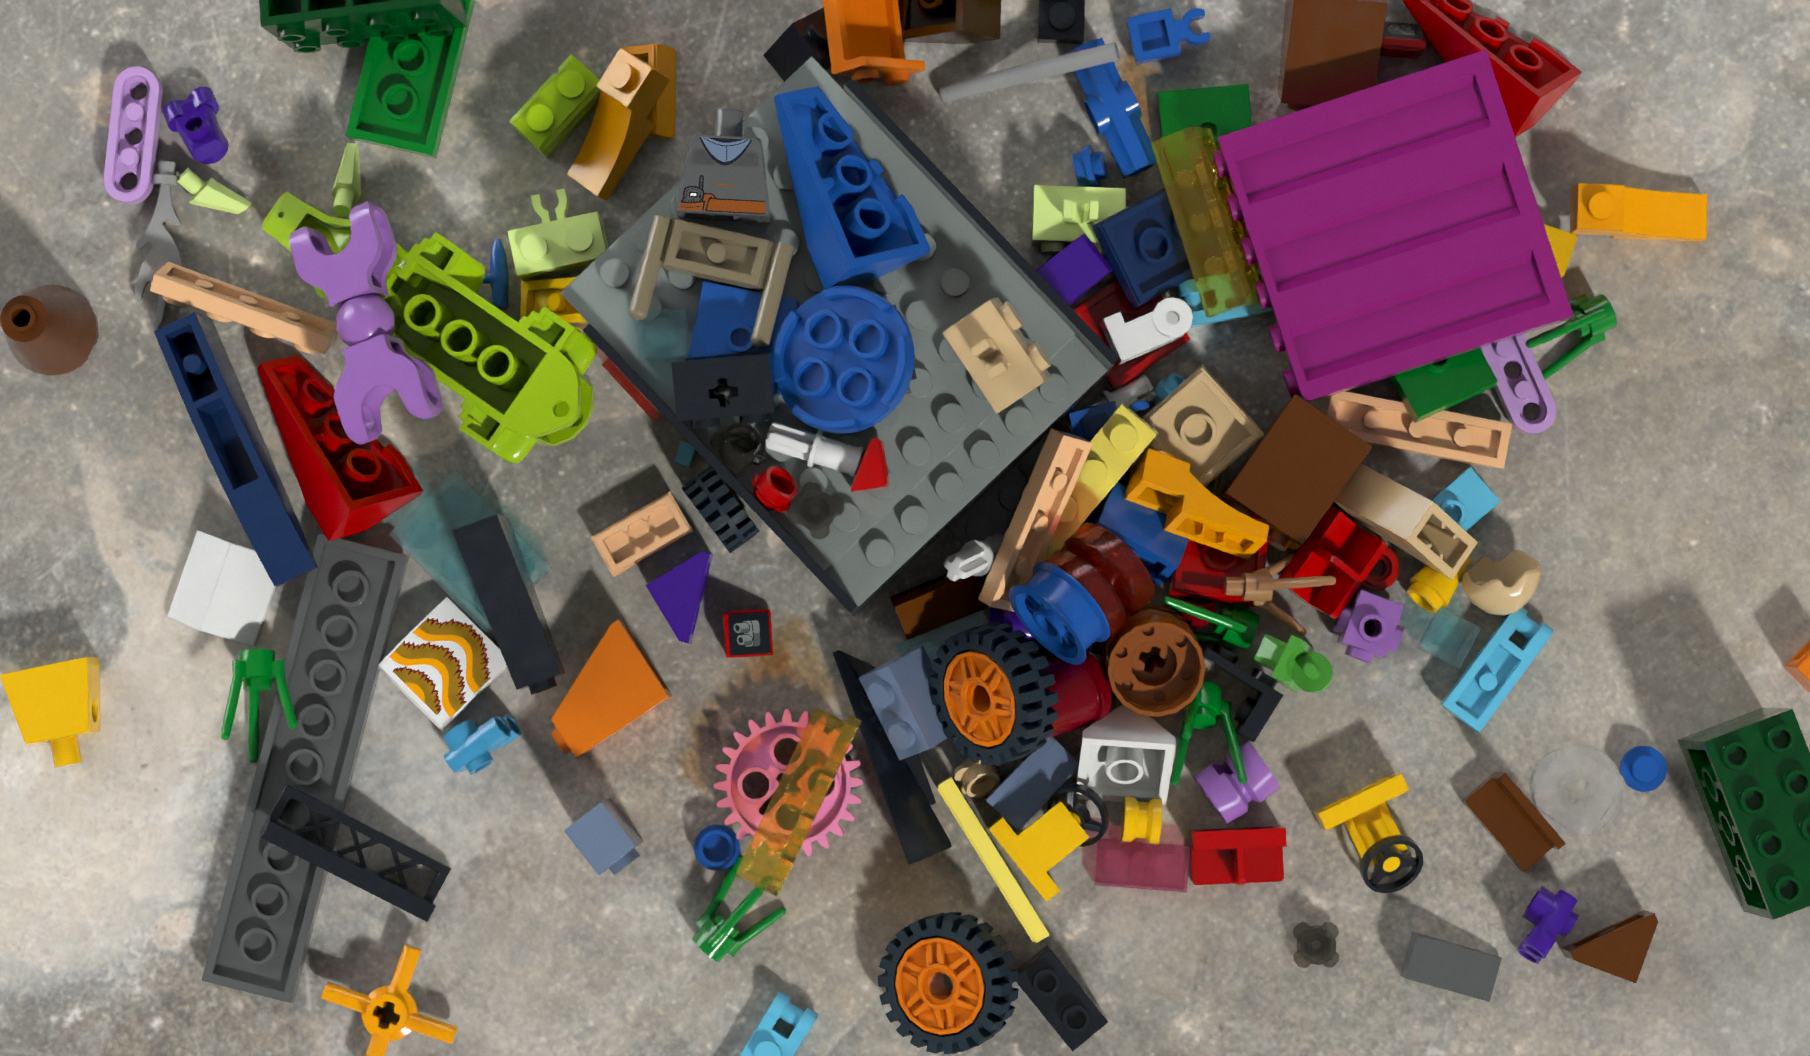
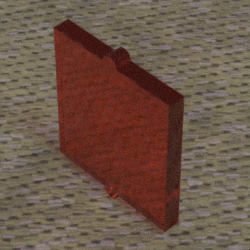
[602,358,660,421]

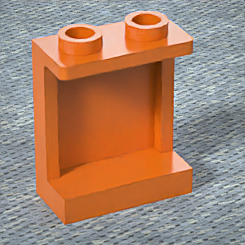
[823,0,925,86]

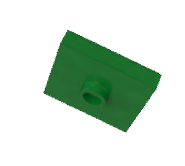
[1157,84,1252,184]
[1389,348,1498,423]

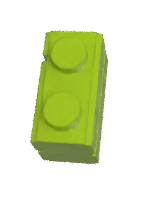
[509,54,600,159]

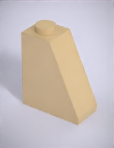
[1334,464,1478,580]

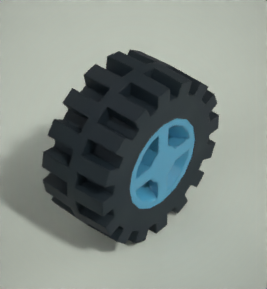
[681,466,760,553]

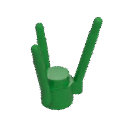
[1525,294,1617,380]
[1162,596,1260,650]
[221,649,297,763]
[1170,681,1247,785]
[692,854,786,962]

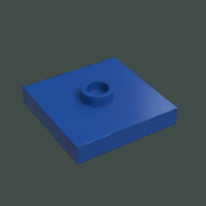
[688,281,799,396]

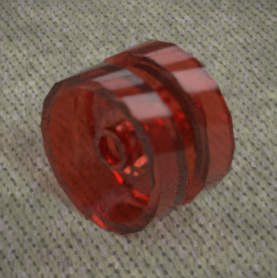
[1043,523,1155,643]

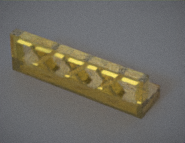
[1151,126,1260,318]
[734,708,861,896]

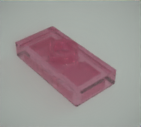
[1094,839,1190,892]

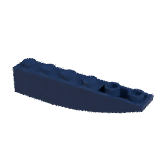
[154,312,318,587]

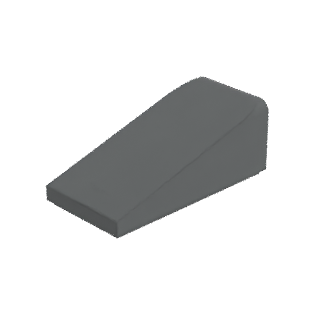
[1400,931,1502,1002]

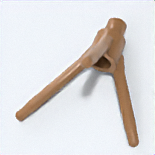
[1223,550,1336,636]

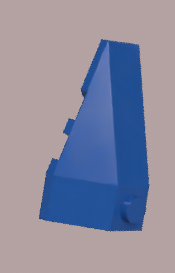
[774,86,931,289]

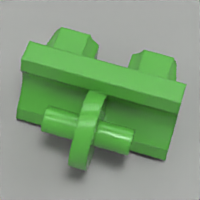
[1254,634,1334,694]

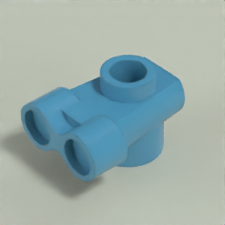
[443,715,521,775]

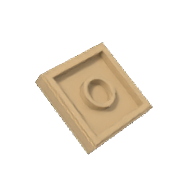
[1142,365,1264,487]

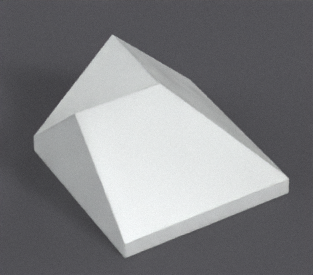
[1076,704,1176,805]

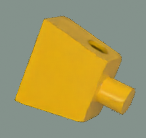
[0,657,101,768]

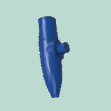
[483,239,509,309]

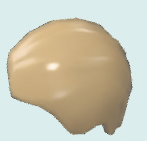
[1462,550,1542,616]

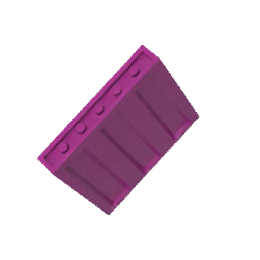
[1212,50,1574,403]

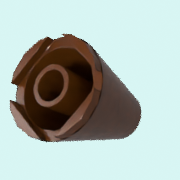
[0,285,99,376]

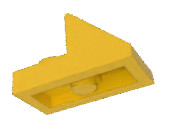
[519,277,589,331]

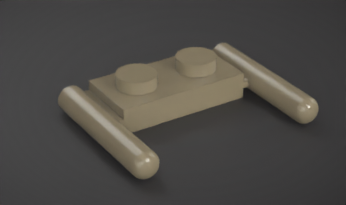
[629,215,794,348]

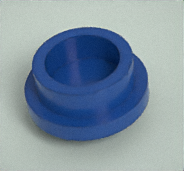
[1073,145,1108,187]
[1620,746,1667,792]
[694,824,740,871]

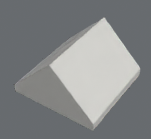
[167,530,276,646]

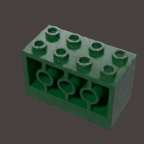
[259,0,467,53]
[1678,708,1810,920]

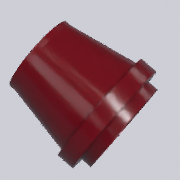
[1037,649,1112,739]

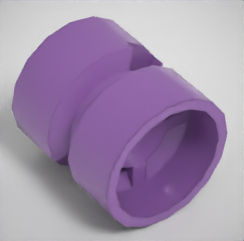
[1193,740,1281,825]

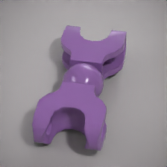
[289,201,443,445]

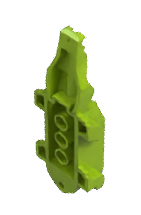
[262,192,597,464]

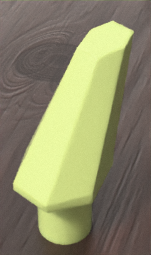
[331,143,361,217]
[177,168,252,214]

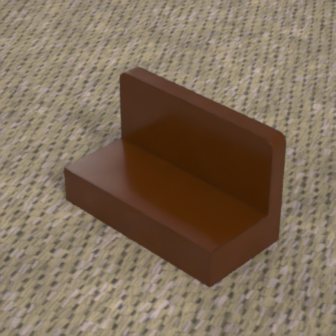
[890,574,990,640]
[1461,771,1566,872]

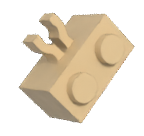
[942,297,1052,414]

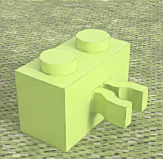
[1031,185,1126,256]
[507,188,609,281]

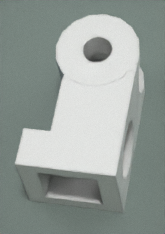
[1099,297,1193,365]

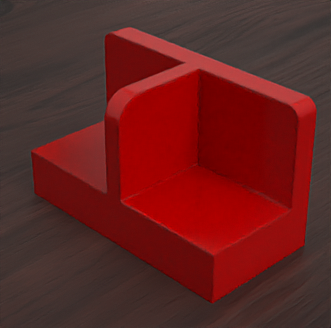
[1278,506,1387,619]
[1189,826,1287,885]

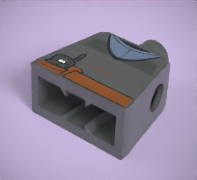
[675,109,771,223]

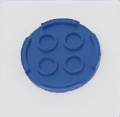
[773,286,915,433]

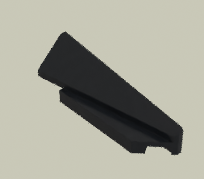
[832,650,952,865]

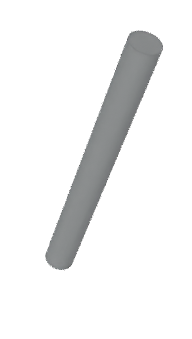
[940,42,1120,102]

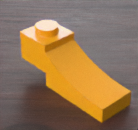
[567,47,670,201]
[1570,183,1708,242]
[1125,448,1269,560]

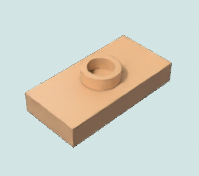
[591,492,694,577]

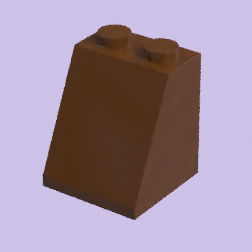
[1278,0,1387,111]
[1219,394,1372,552]

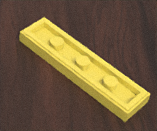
[937,776,1050,944]

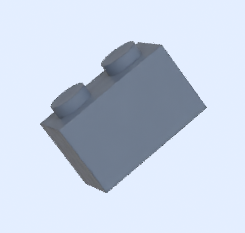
[859,645,948,760]
[564,798,643,875]

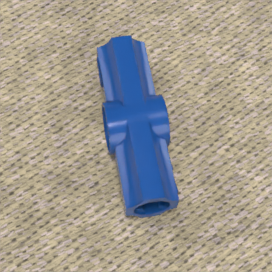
[1067,38,1160,179]

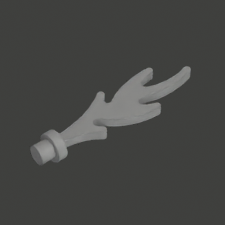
[134,161,183,330]

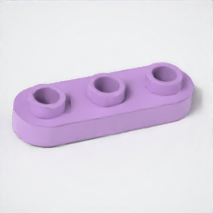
[104,66,163,205]
[1480,334,1556,435]

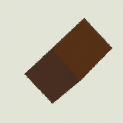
[1561,910,1658,983]

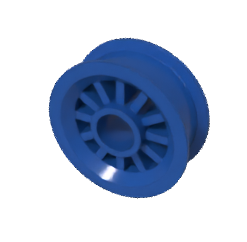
[1009,562,1110,665]

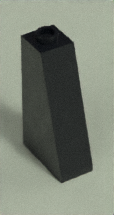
[452,514,565,695]

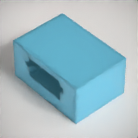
[674,441,695,468]

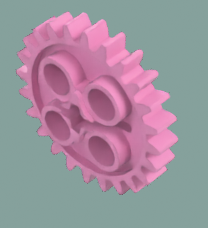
[714,709,864,859]

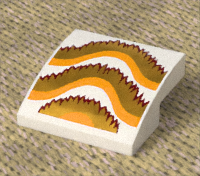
[379,597,507,731]

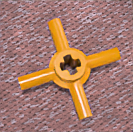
[321,944,458,1056]

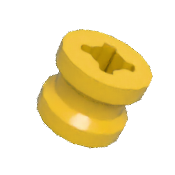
[1121,796,1162,844]

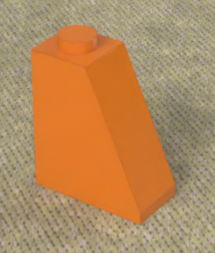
[551,619,672,758]

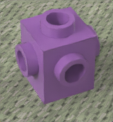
[1333,590,1404,664]

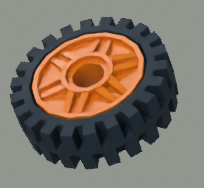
[929,622,1058,766]
[878,912,1019,1054]

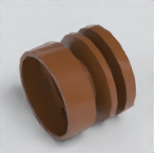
[1100,604,1206,717]

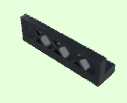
[259,783,451,922]

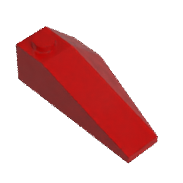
[1402,0,1582,138]
[257,355,423,541]

